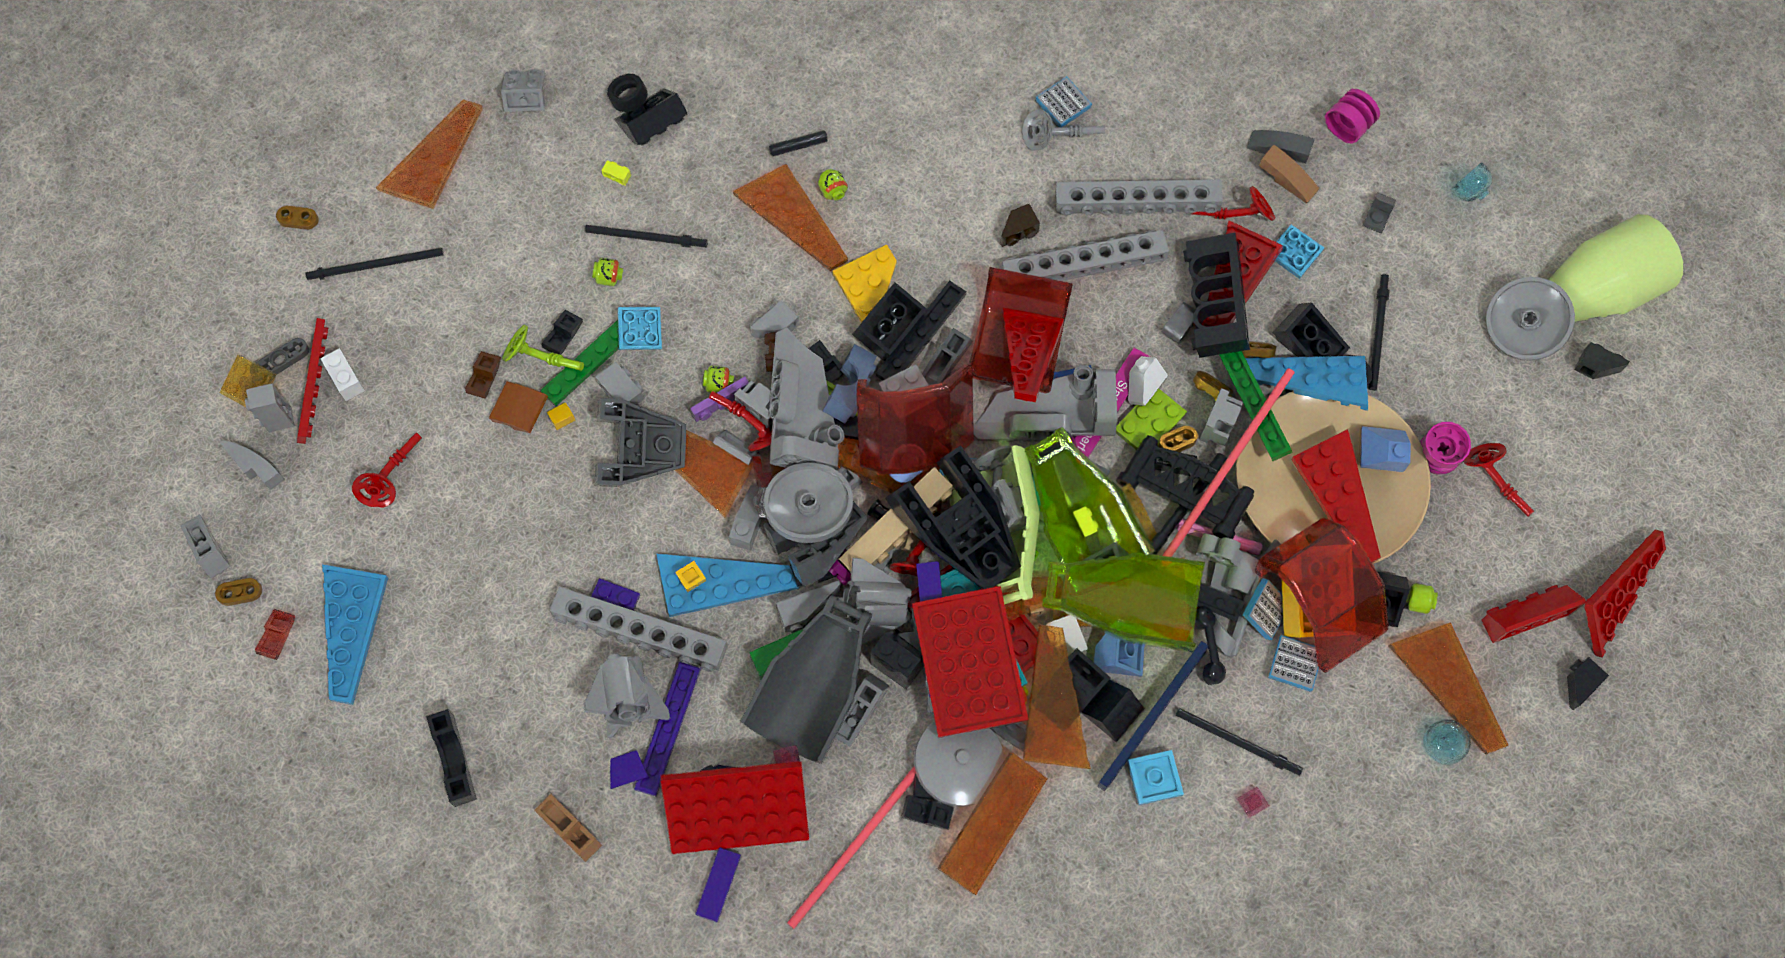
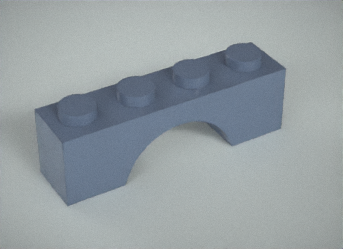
[823,344,877,423]

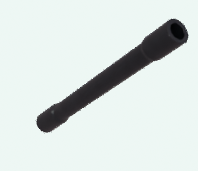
[1146,453,1227,555]

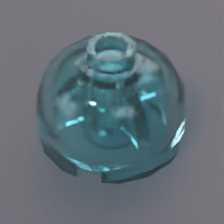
[1450,162,1493,202]
[1423,719,1471,765]

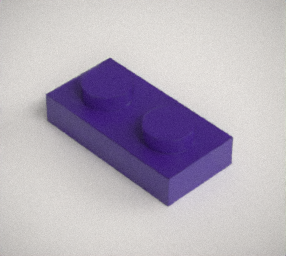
[591,578,641,611]

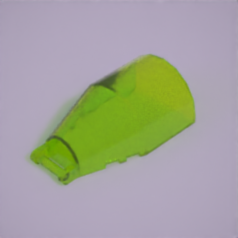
[1025,427,1155,592]
[1042,552,1205,653]

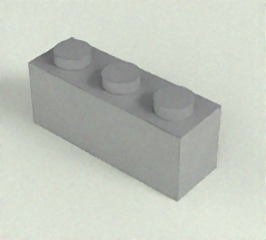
[245,383,295,433]

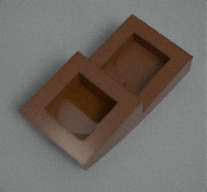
[465,351,501,399]

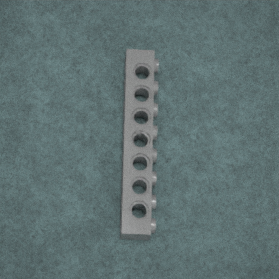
[1056,179,1223,215]
[1001,230,1169,292]
[550,587,728,672]

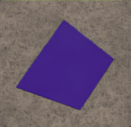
[610,750,648,789]

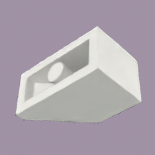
[1128,356,1168,406]

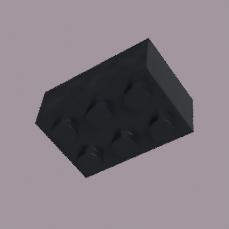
[852,282,927,361]

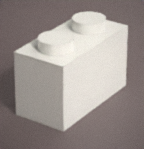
[320,348,365,401]

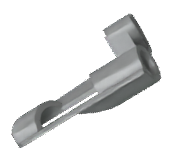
[1196,533,1266,657]

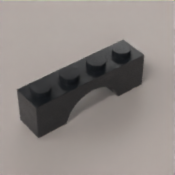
[426,709,477,807]

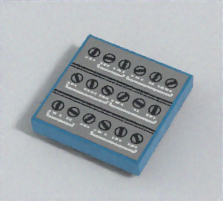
[1035,77,1092,127]
[1243,578,1283,640]
[1268,635,1324,692]

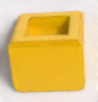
[547,402,576,430]

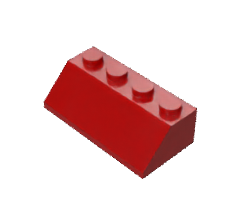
[1481,585,1586,643]

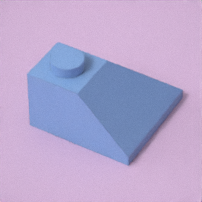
[1360,426,1411,472]
[1094,622,1145,677]

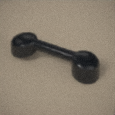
[1189,607,1226,685]

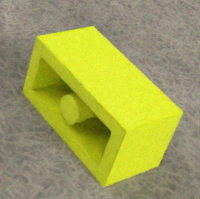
[601,160,631,186]
[1073,506,1099,538]

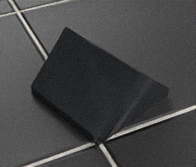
[1081,680,1145,742]

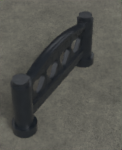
[1116,435,1255,539]

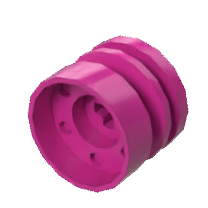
[1325,89,1380,144]
[1419,422,1471,475]

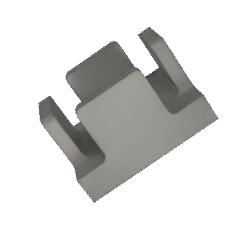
[734,381,773,431]
[1199,388,1243,446]
[991,479,1027,533]

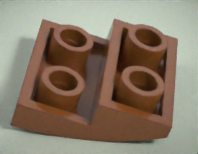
[489,381,548,433]

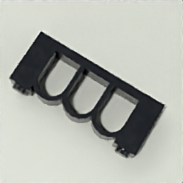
[1183,232,1250,358]

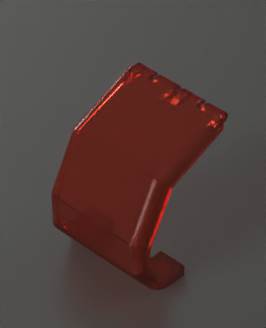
[967,267,1073,394]
[857,364,974,474]
[1254,518,1389,673]

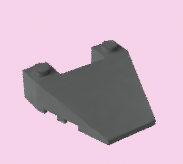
[595,398,686,487]
[763,501,867,587]

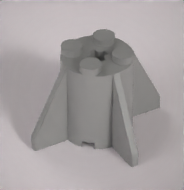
[836,558,911,644]
[583,654,670,738]

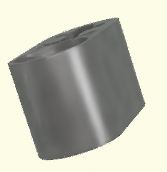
[1161,302,1196,344]

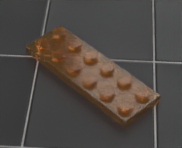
[937,753,1048,895]

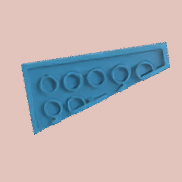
[1245,356,1368,411]
[657,554,799,617]
[322,564,388,705]

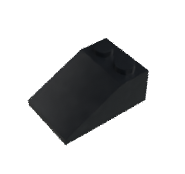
[1272,302,1350,357]

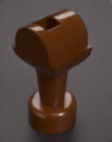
[764,332,776,372]

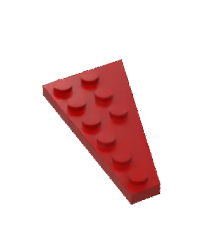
[1202,220,1283,327]
[1003,308,1064,403]
[1291,429,1381,569]
[1584,529,1666,658]

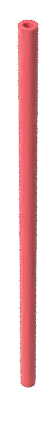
[1160,368,1295,563]
[787,767,916,929]

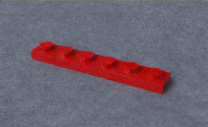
[297,318,329,444]

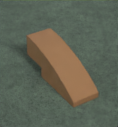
[1259,145,1319,203]
[534,794,602,862]

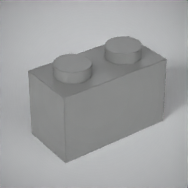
[595,362,644,405]

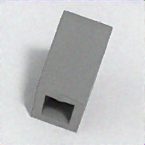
[751,300,799,338]

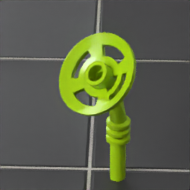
[503,324,584,371]

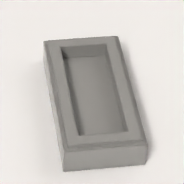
[713,430,760,465]

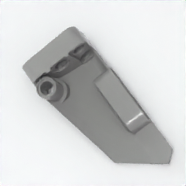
[769,327,844,470]
[970,365,1117,441]

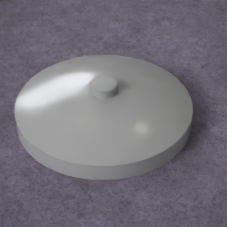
[1486,277,1575,361]
[764,462,853,543]
[914,722,1005,807]

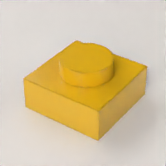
[675,561,706,592]

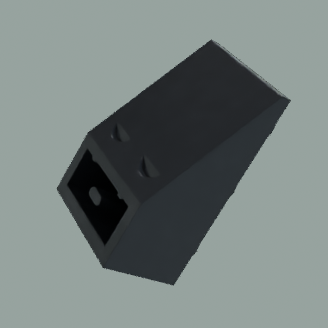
[1031,648,1111,732]

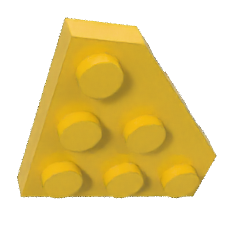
[832,244,897,323]

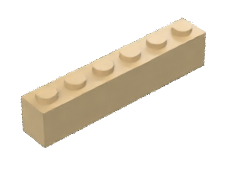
[839,467,954,573]

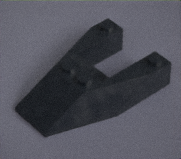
[885,445,1021,589]

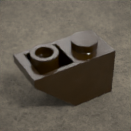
[1000,203,1040,247]

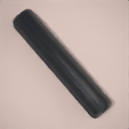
[769,130,828,156]

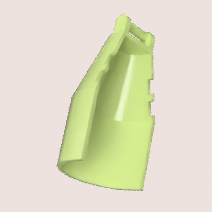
[1548,214,1683,322]
[945,445,1040,604]

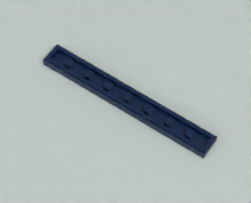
[1098,641,1208,791]

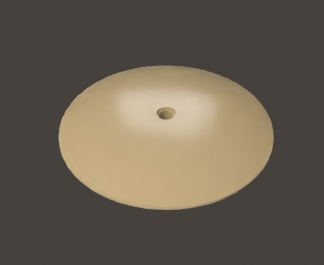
[1236,391,1431,569]

